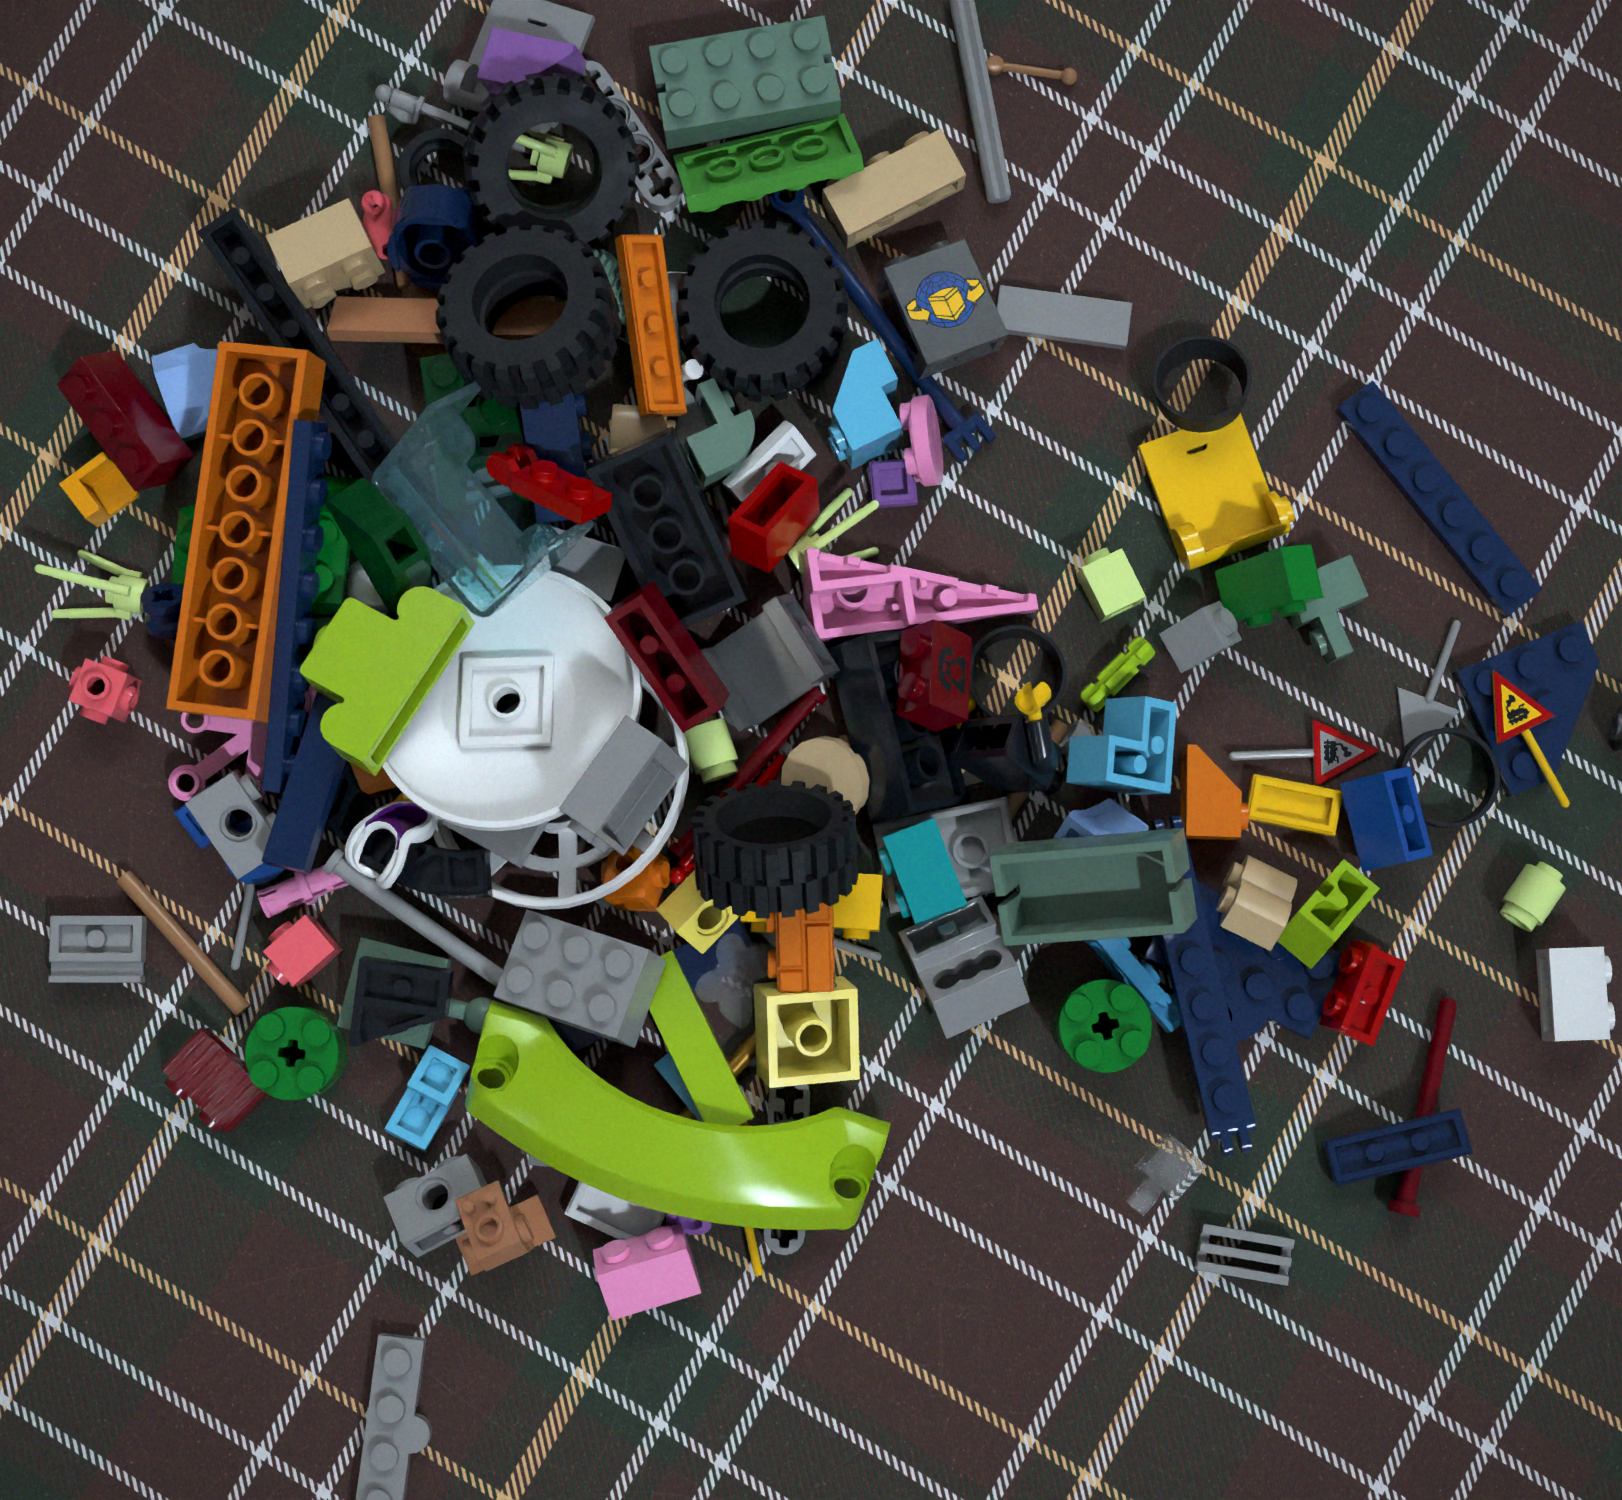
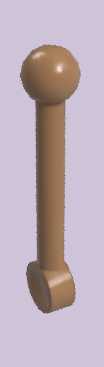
[986,55,1077,85]

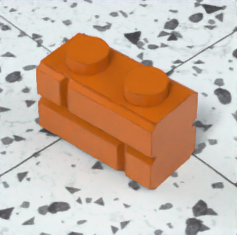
[766,903,835,993]

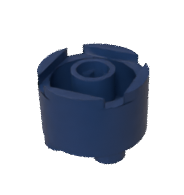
[387,184,485,291]

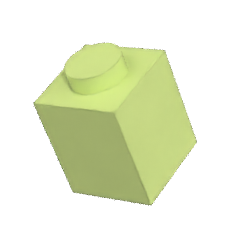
[1076,547,1146,623]

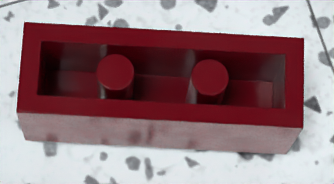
[56,351,195,491]
[604,581,730,733]

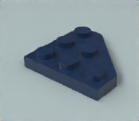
[1453,621,1600,797]

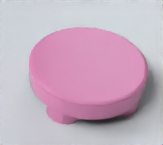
[899,395,943,487]

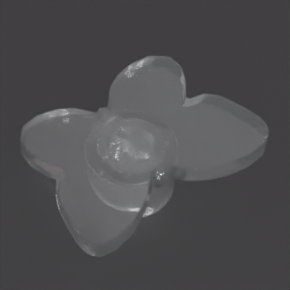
[695,932,776,1029]

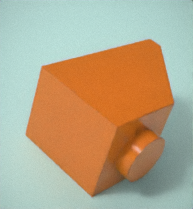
[1180,744,1249,840]

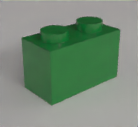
[1215,544,1324,628]

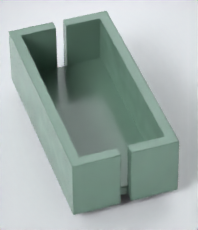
[649,15,841,150]
[990,828,1198,946]

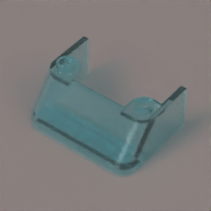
[371,381,595,617]

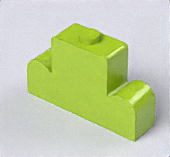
[300,586,475,776]

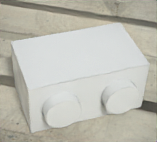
[1536,946,1615,1041]

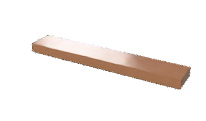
[327,297,566,344]

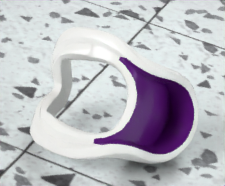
[345,801,435,889]

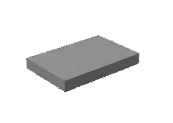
[873,797,1019,913]

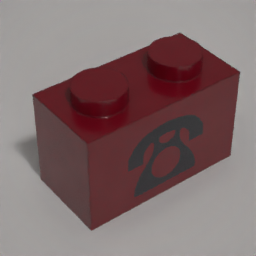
[897,619,972,732]

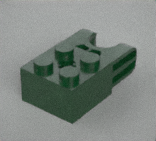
[419,353,531,514]

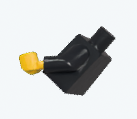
[948,682,1063,796]

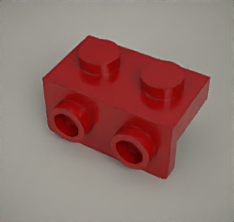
[1319,940,1406,1047]

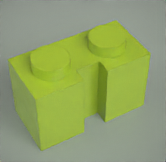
[1277,859,1380,969]

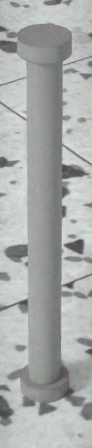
[322,848,503,987]

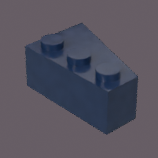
[520,391,594,524]

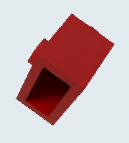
[728,461,820,573]

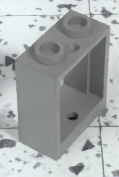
[559,715,688,856]

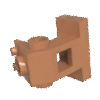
[455,1180,558,1276]

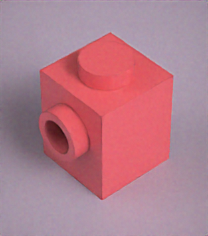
[263,915,343,987]

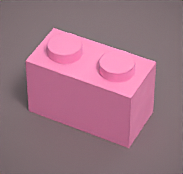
[593,1223,701,1320]

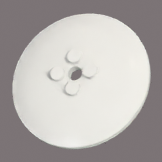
[382,565,642,831]

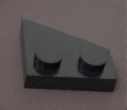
[349,956,454,1047]

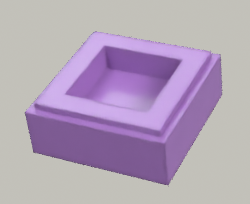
[869,459,918,509]

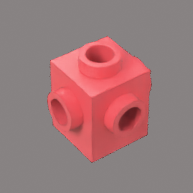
[68,656,142,725]

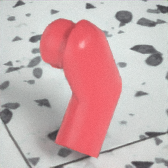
[361,190,393,260]

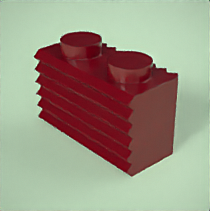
[161,1028,270,1133]

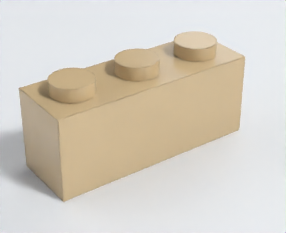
[822,129,966,249]

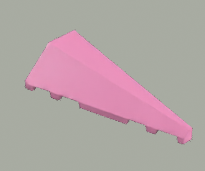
[803,548,1038,643]

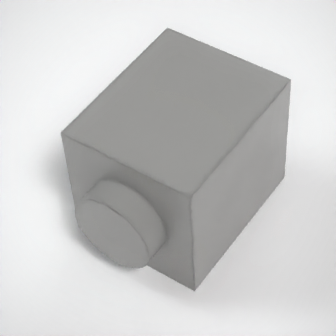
[1159,601,1242,673]

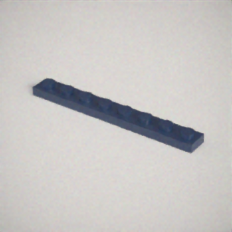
[262,419,332,793]

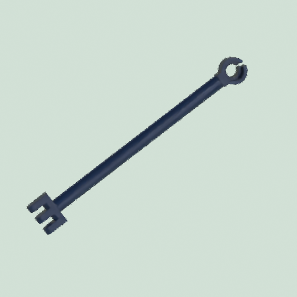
[769,189,996,464]

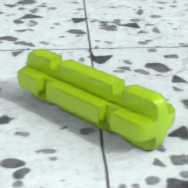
[1079,636,1155,712]

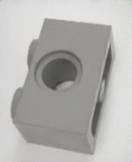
[185,768,277,880]
[383,1153,487,1258]

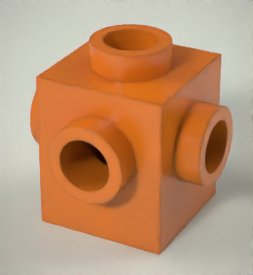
[601,845,671,912]

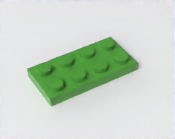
[673,113,864,213]

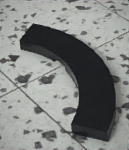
[327,760,493,899]

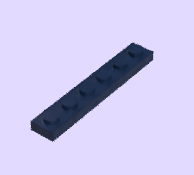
[1335,380,1543,619]

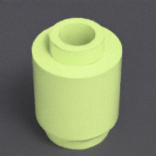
[685,715,738,784]
[1500,861,1566,932]

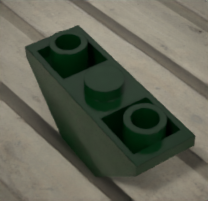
[324,477,431,620]

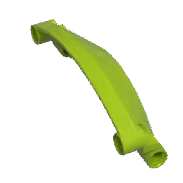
[465,1000,890,1230]

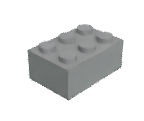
[494,909,667,1048]

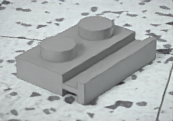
[48,916,147,983]

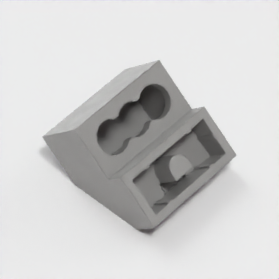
[898,895,1030,1039]

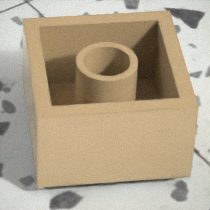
[266,198,386,309]

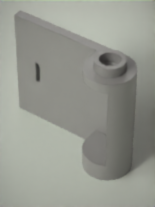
[443,0,595,134]

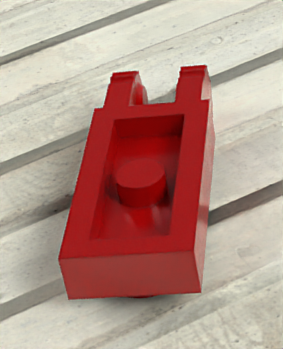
[485,443,612,525]

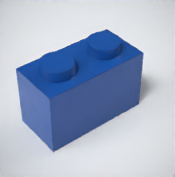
[1340,766,1433,872]

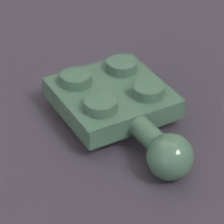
[337,937,492,1049]

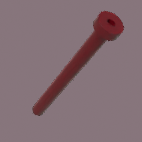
[1387,997,1457,1218]

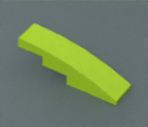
[649,950,755,1126]

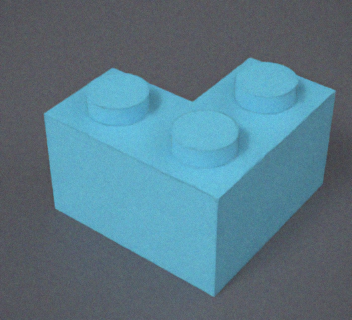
[1066,696,1177,795]

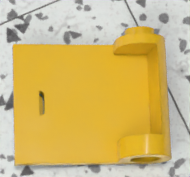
[1137,413,1295,571]

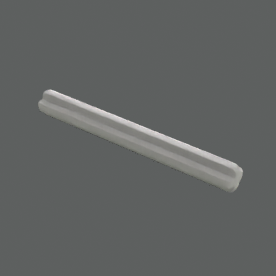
[949,0,1011,204]

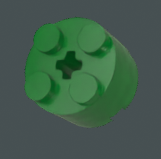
[1054,979,1152,1073]
[245,1007,348,1100]

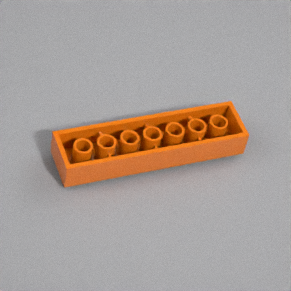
[166,341,326,724]

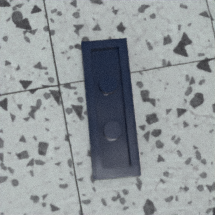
[1323,1108,1473,1187]

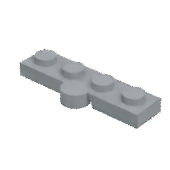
[356,1333,433,1500]

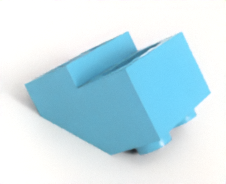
[827,338,902,470]

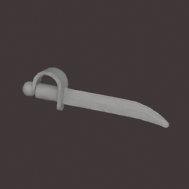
[375,84,533,155]

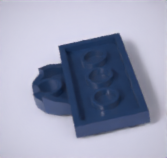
[1142,882,1342,1042]

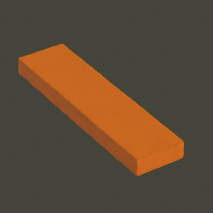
[615,235,687,418]

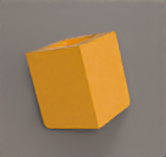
[59,452,139,528]

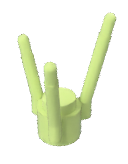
[508,129,573,185]
[787,488,879,579]
[35,549,150,621]

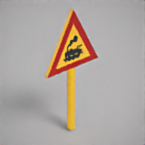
[1492,670,1570,808]

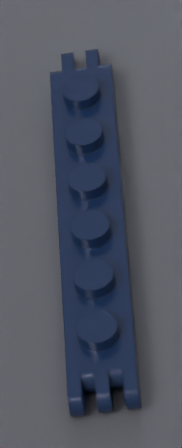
[1152,815,1256,1157]

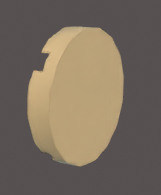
[781,736,870,814]

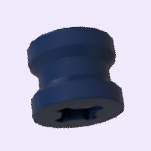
[140,583,183,638]

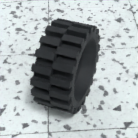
[691,780,858,918]

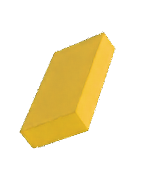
[1246,774,1342,837]

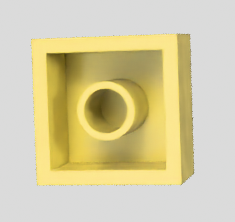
[754,976,860,1088]

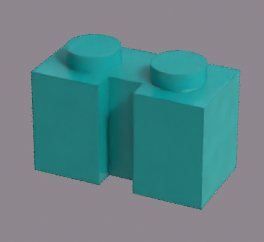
[878,818,968,924]

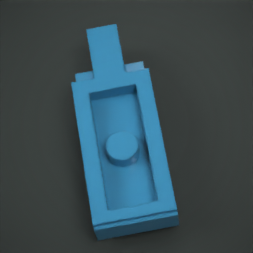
[1084,937,1181,1033]

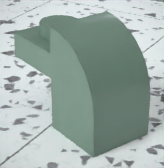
[683,378,755,491]
[1290,555,1369,664]

